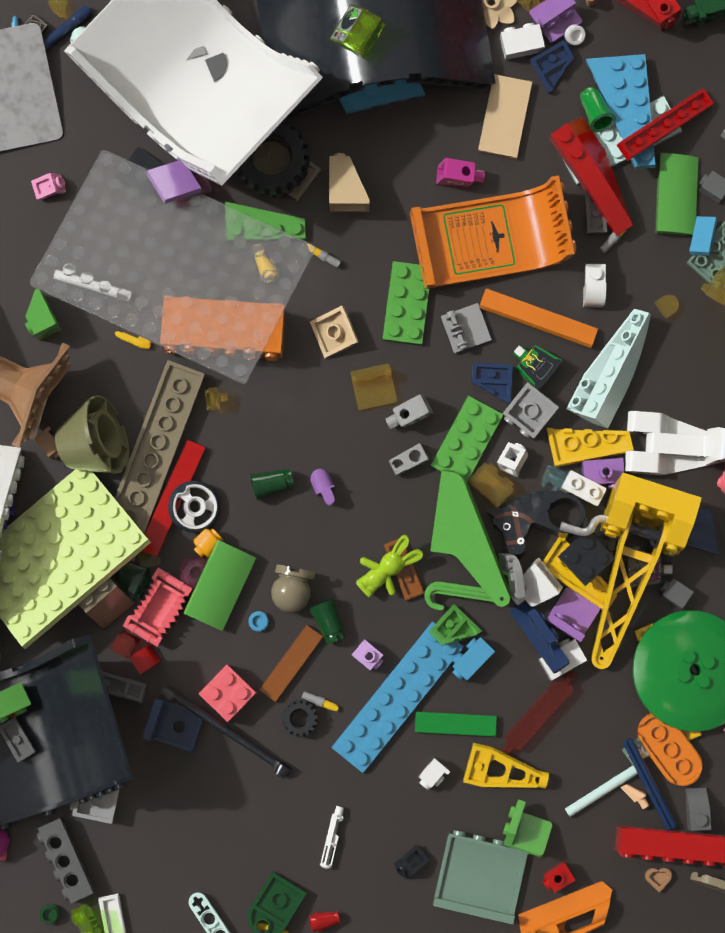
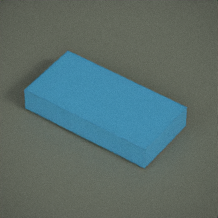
[690,216,718,255]

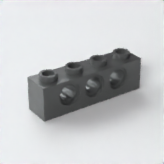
[37,817,95,903]

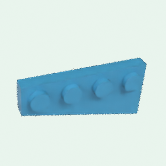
[339,80,425,114]

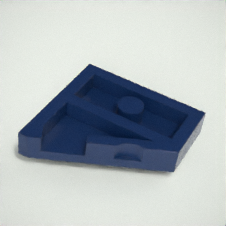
[529,40,574,93]

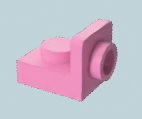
[31,173,66,200]

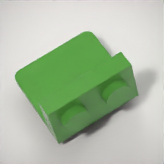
[503,799,552,857]

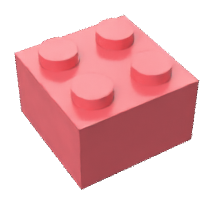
[199,665,257,722]

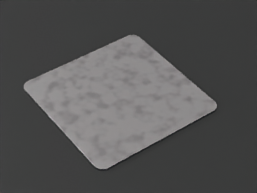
[0,23,63,151]

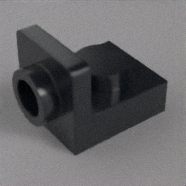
[394,845,429,879]

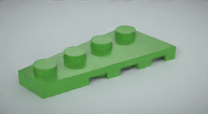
[225,202,306,242]

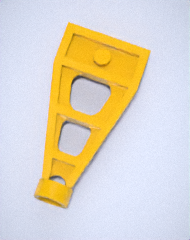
[463,743,549,789]

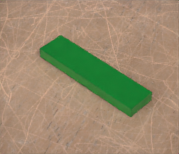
[415,712,497,736]

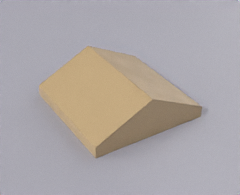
[310,305,359,358]

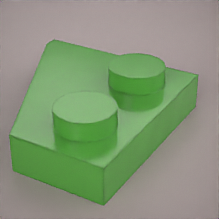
[428,604,482,646]

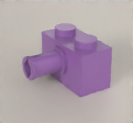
[581,458,624,488]

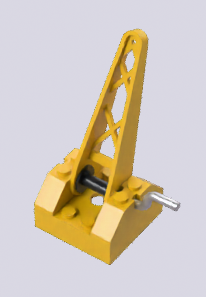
[559,473,701,669]

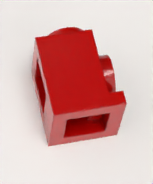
[542,862,575,893]

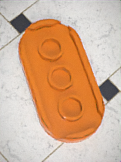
[638,713,702,786]

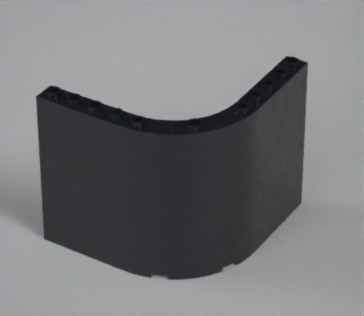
[257,0,496,119]
[0,635,134,830]

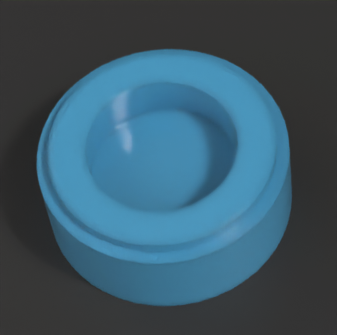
[249,611,269,632]

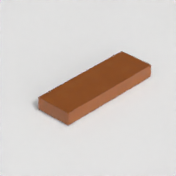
[384,539,424,601]

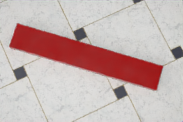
[617,88,715,161]
[142,440,206,557]

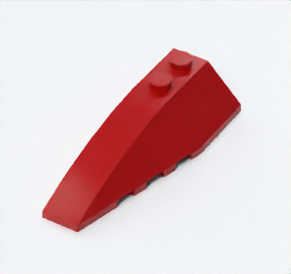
[549,117,633,237]

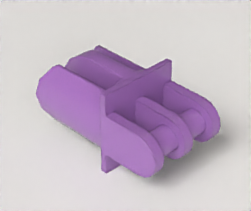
[310,469,335,506]

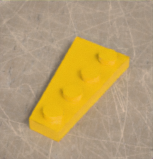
[546,428,634,467]
[543,537,617,610]

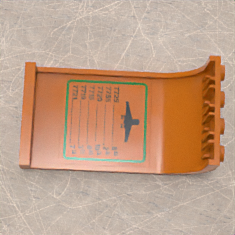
[410,176,576,289]

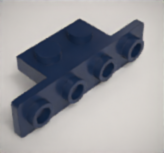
[510,601,570,674]

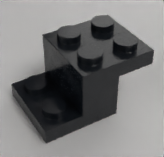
[557,523,627,586]

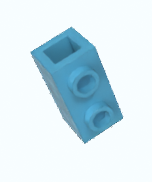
[452,637,495,681]

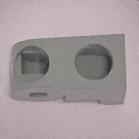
[389,443,429,475]

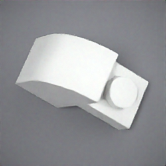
[583,264,606,308]

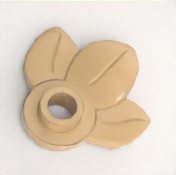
[482,0,517,29]

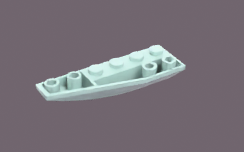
[566,309,651,428]

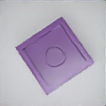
[147,160,201,204]

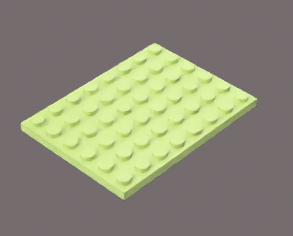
[0,469,151,649]

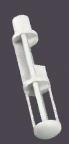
[320,806,344,869]

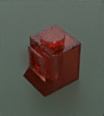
[110,630,141,659]

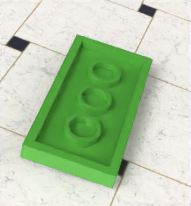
[383,261,429,345]
[431,396,503,481]

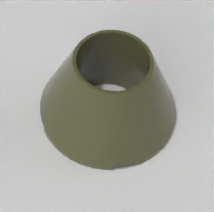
[55,395,129,474]

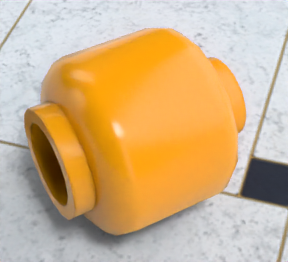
[194,529,223,558]

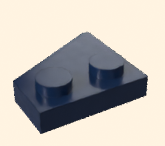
[471,362,513,404]
[686,507,719,555]

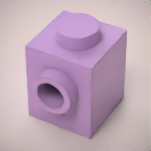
[352,639,383,670]

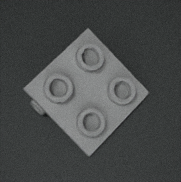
[441,303,491,353]

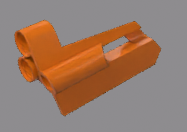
[518,881,612,933]

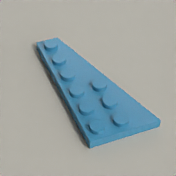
[586,54,655,169]

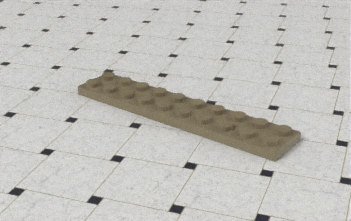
[115,360,205,561]

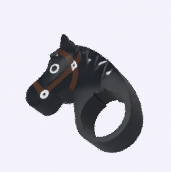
[485,490,585,559]

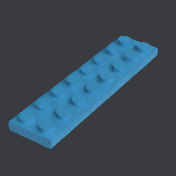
[331,621,464,773]

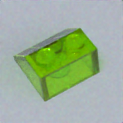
[330,4,385,59]

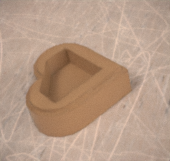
[645,867,672,893]

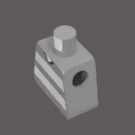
[385,394,434,429]

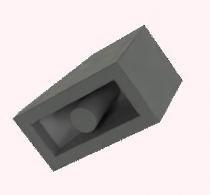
[685,788,711,831]

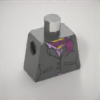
[626,551,672,588]

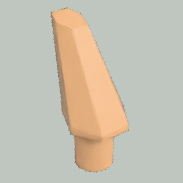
[620,784,649,809]

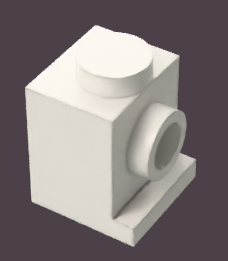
[497,442,528,477]
[418,758,450,791]

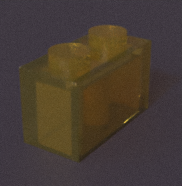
[468,462,514,508]

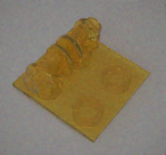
[350,363,397,410]

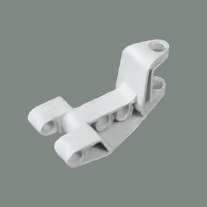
[625,411,725,476]

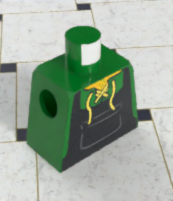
[513,345,563,390]

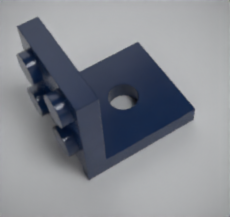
[142,698,203,752]

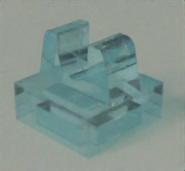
[541,464,566,491]

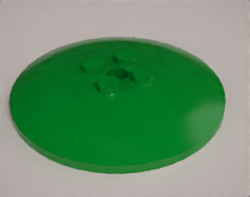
[632,610,725,732]

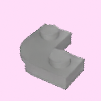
[499,552,527,598]

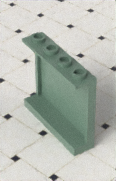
[433,830,529,924]

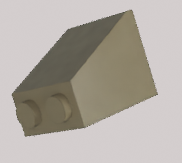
[78,576,135,630]

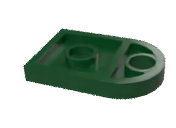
[247,872,307,933]

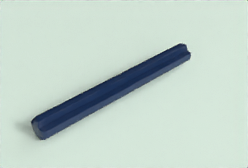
[623,738,677,831]

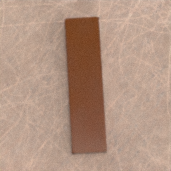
[260,625,323,702]

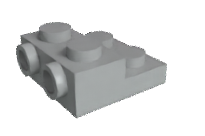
[503,382,559,438]
[70,789,120,824]

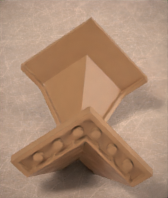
[0,343,72,448]

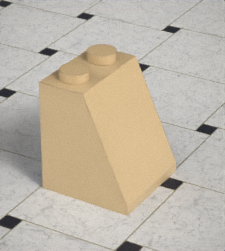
[329,153,369,212]

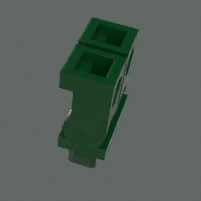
[682,0,725,27]

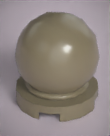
[271,565,315,613]

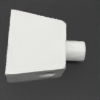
[512,558,563,607]

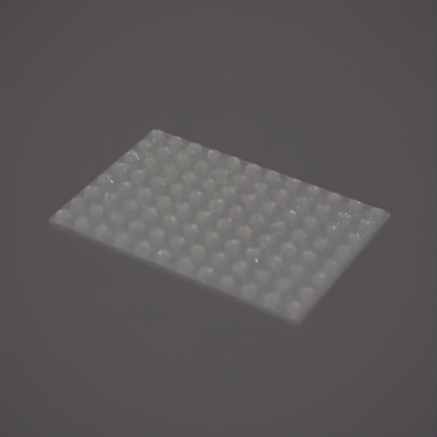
[30,150,315,384]

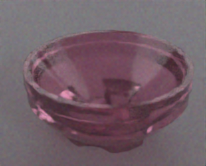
[179,555,208,591]

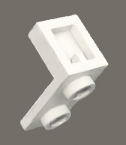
[560,470,606,506]

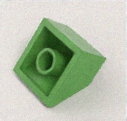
[25,288,61,340]

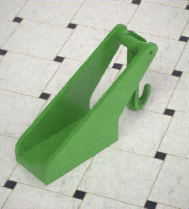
[425,469,511,610]

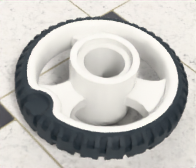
[168,481,220,533]

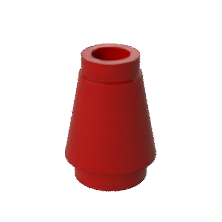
[309,911,340,933]

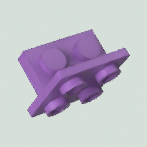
[529,0,582,43]

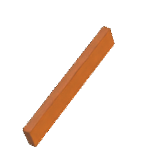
[479,289,598,348]

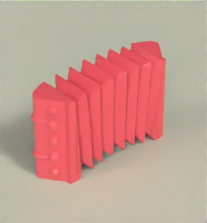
[123,568,193,647]

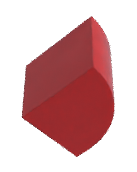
[129,644,162,674]

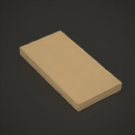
[478,74,532,159]

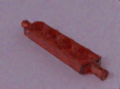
[501,670,578,755]

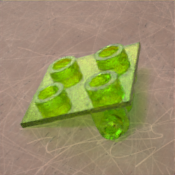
[71,904,101,933]

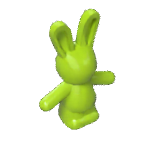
[356,535,423,597]

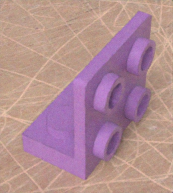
[546,588,600,642]

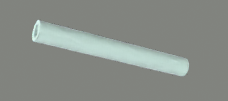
[565,765,638,817]

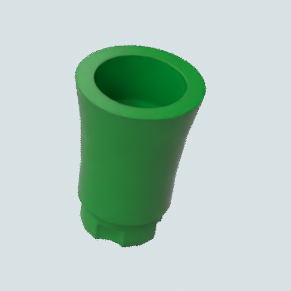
[580,87,616,132]

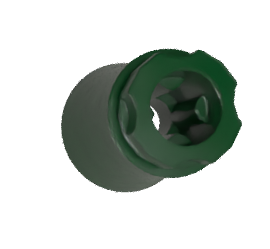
[250,469,294,501]
[308,598,345,644]

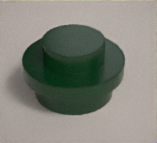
[40,904,60,925]

